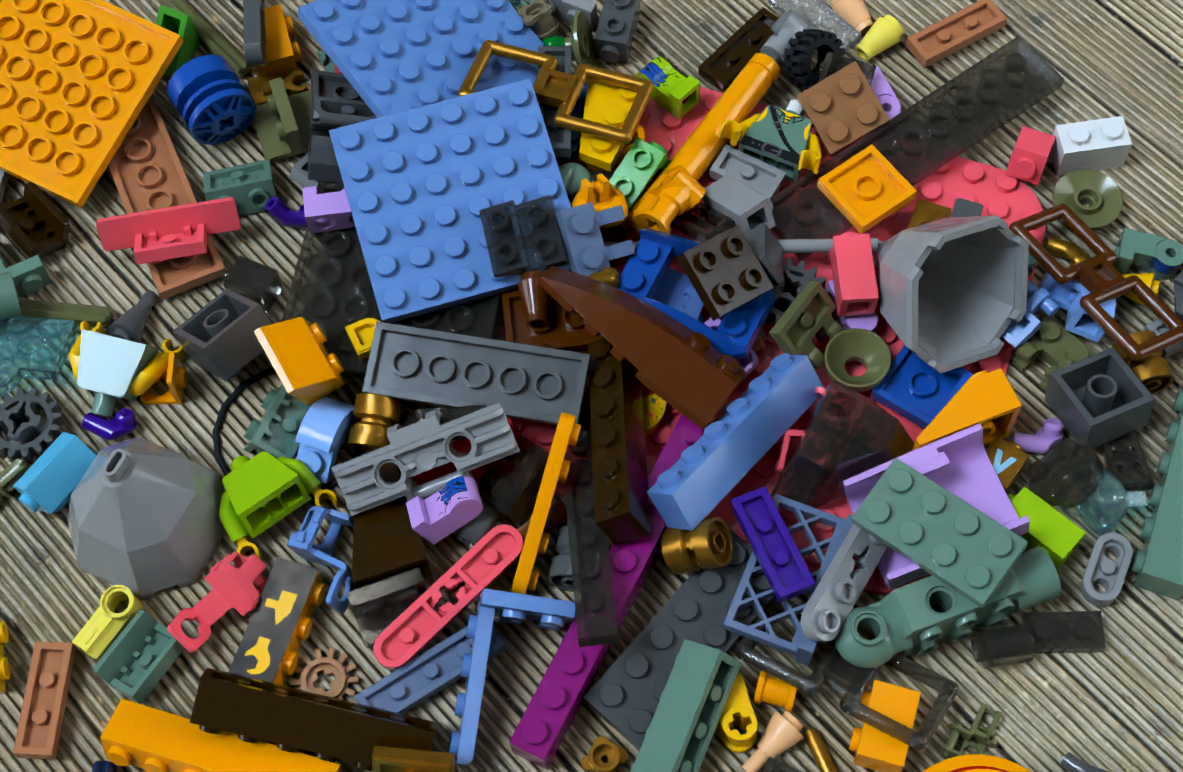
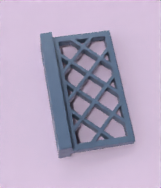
[723,494,853,666]

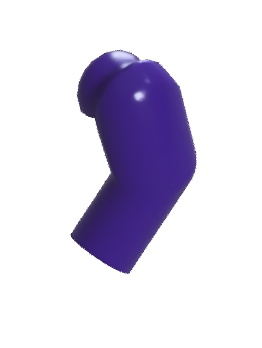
[265,196,308,229]

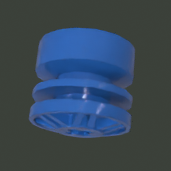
[167,54,256,145]

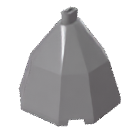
[872,215,1029,373]
[67,437,226,600]

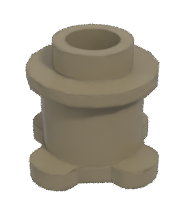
[517,0,559,41]

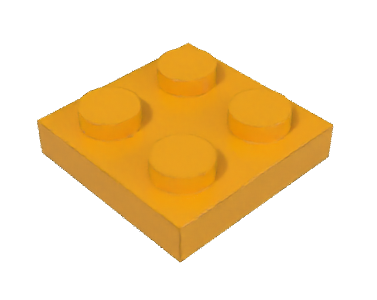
[817,144,917,234]

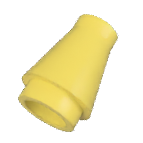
[855,14,904,62]

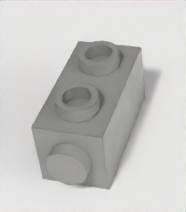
[702,174,776,233]

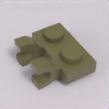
[769,281,843,369]
[1011,313,1096,392]

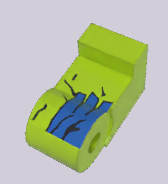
[636,57,700,120]

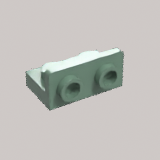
[203,159,277,216]
[243,384,312,458]

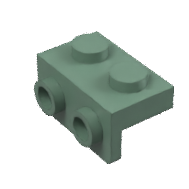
[93,609,184,704]

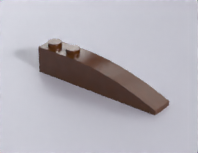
[537,266,746,430]

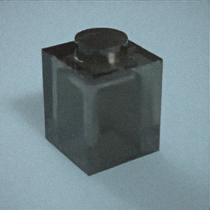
[224,256,283,315]

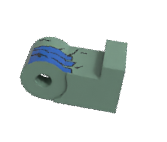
[1112,228,1183,280]

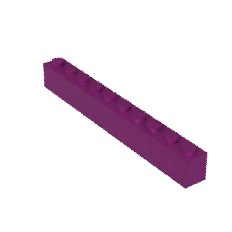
[509,414,710,770]

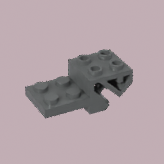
[308,70,377,183]

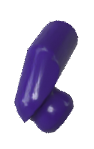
[82,408,137,440]

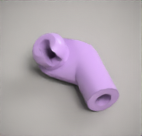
[1012,418,1064,454]

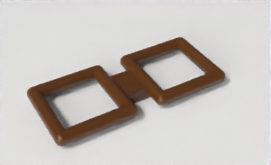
[1009,204,1183,361]

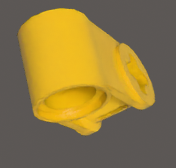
[717,672,758,753]

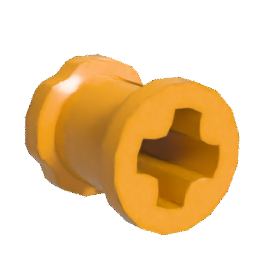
[753,670,799,713]

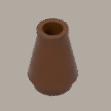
[517,270,551,327]

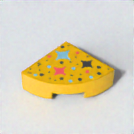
[642,394,666,436]

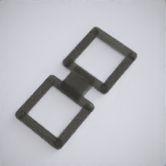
[735,596,959,750]

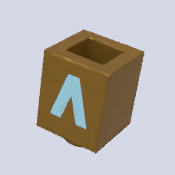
[986,436,1029,494]

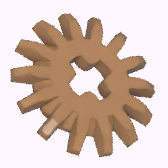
[290,648,359,700]

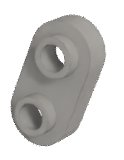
[1080,532,1133,606]

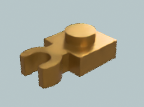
[247,70,308,106]

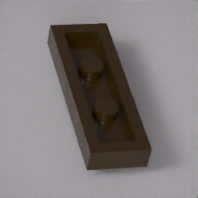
[698,7,779,92]

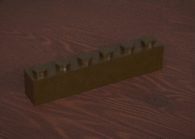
[588,338,651,546]
[190,668,437,771]

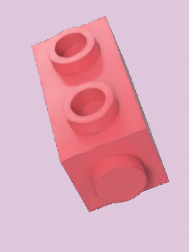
[829,232,879,316]

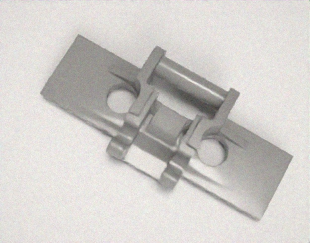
[331,402,520,516]

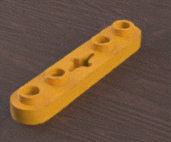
[511,412,581,594]

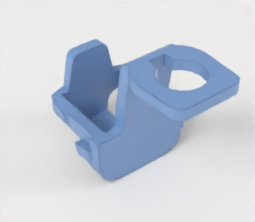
[287,506,356,613]

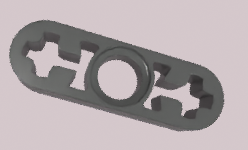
[243,0,266,67]

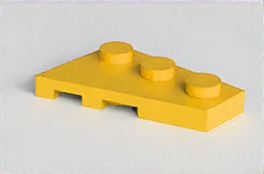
[579,79,638,172]

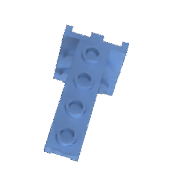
[449,588,577,766]

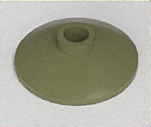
[564,11,595,66]
[1052,169,1123,230]

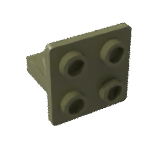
[253,77,311,163]

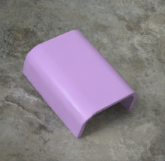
[843,423,1030,590]

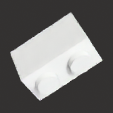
[1050,116,1132,176]

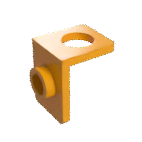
[141,352,188,405]

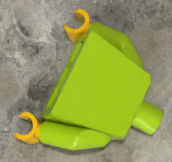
[219,451,337,560]

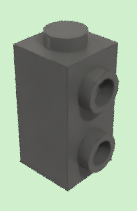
[594,0,640,64]

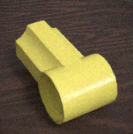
[72,585,144,661]

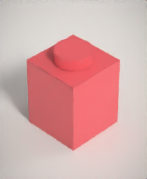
[1005,126,1056,185]

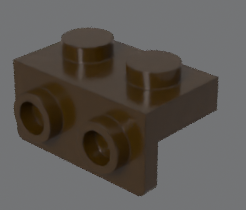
[0,182,70,258]

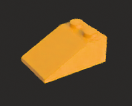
[913,368,1022,450]

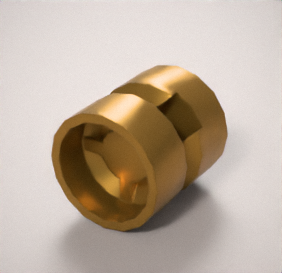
[1112,330,1174,394]
[347,393,403,452]
[661,517,733,574]

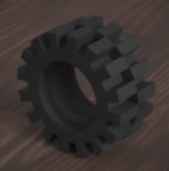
[783,28,846,89]

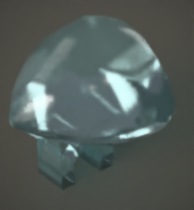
[1074,467,1147,536]

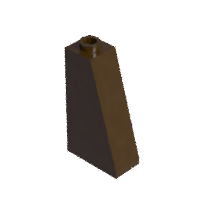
[352,462,432,600]

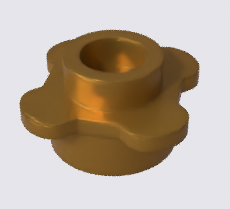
[581,736,628,772]

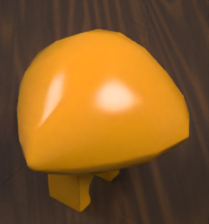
[571,173,628,229]

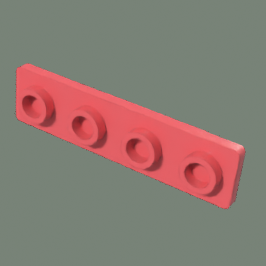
[96,197,241,265]

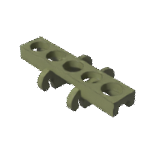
[938,703,1002,758]

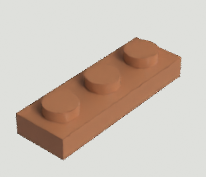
[906,0,1007,68]
[13,641,76,760]

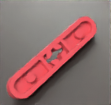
[373,524,523,670]

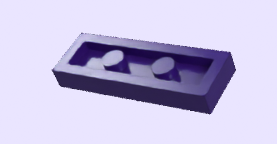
[730,486,816,603]

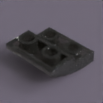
[479,195,569,278]

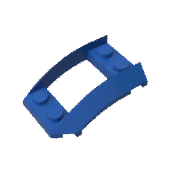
[617,228,776,359]

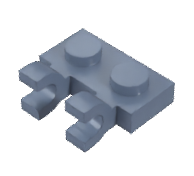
[555,202,635,276]

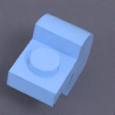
[1038,272,1116,342]
[295,396,356,484]

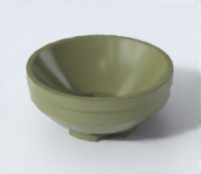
[824,328,891,392]

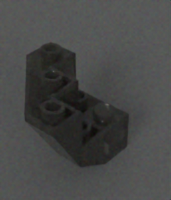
[770,381,915,508]

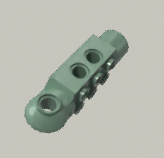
[834,546,1061,668]

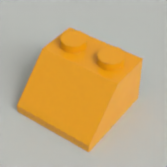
[254,316,345,406]

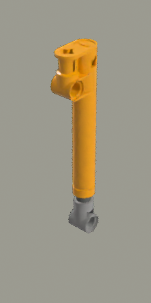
[623,9,811,241]

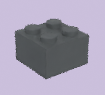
[173,288,272,382]
[1045,347,1155,452]

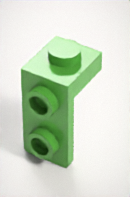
[609,137,670,212]

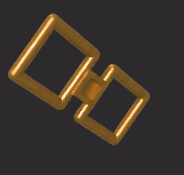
[457,40,654,144]

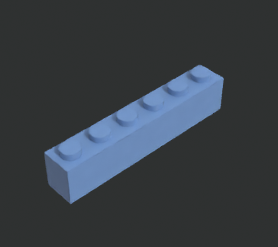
[647,353,823,531]

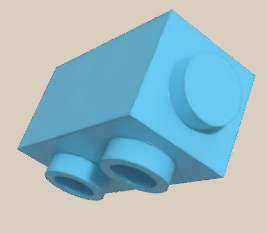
[13,432,97,514]

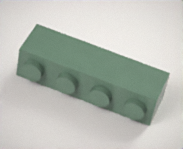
[630,639,742,772]

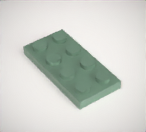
[851,457,1028,608]

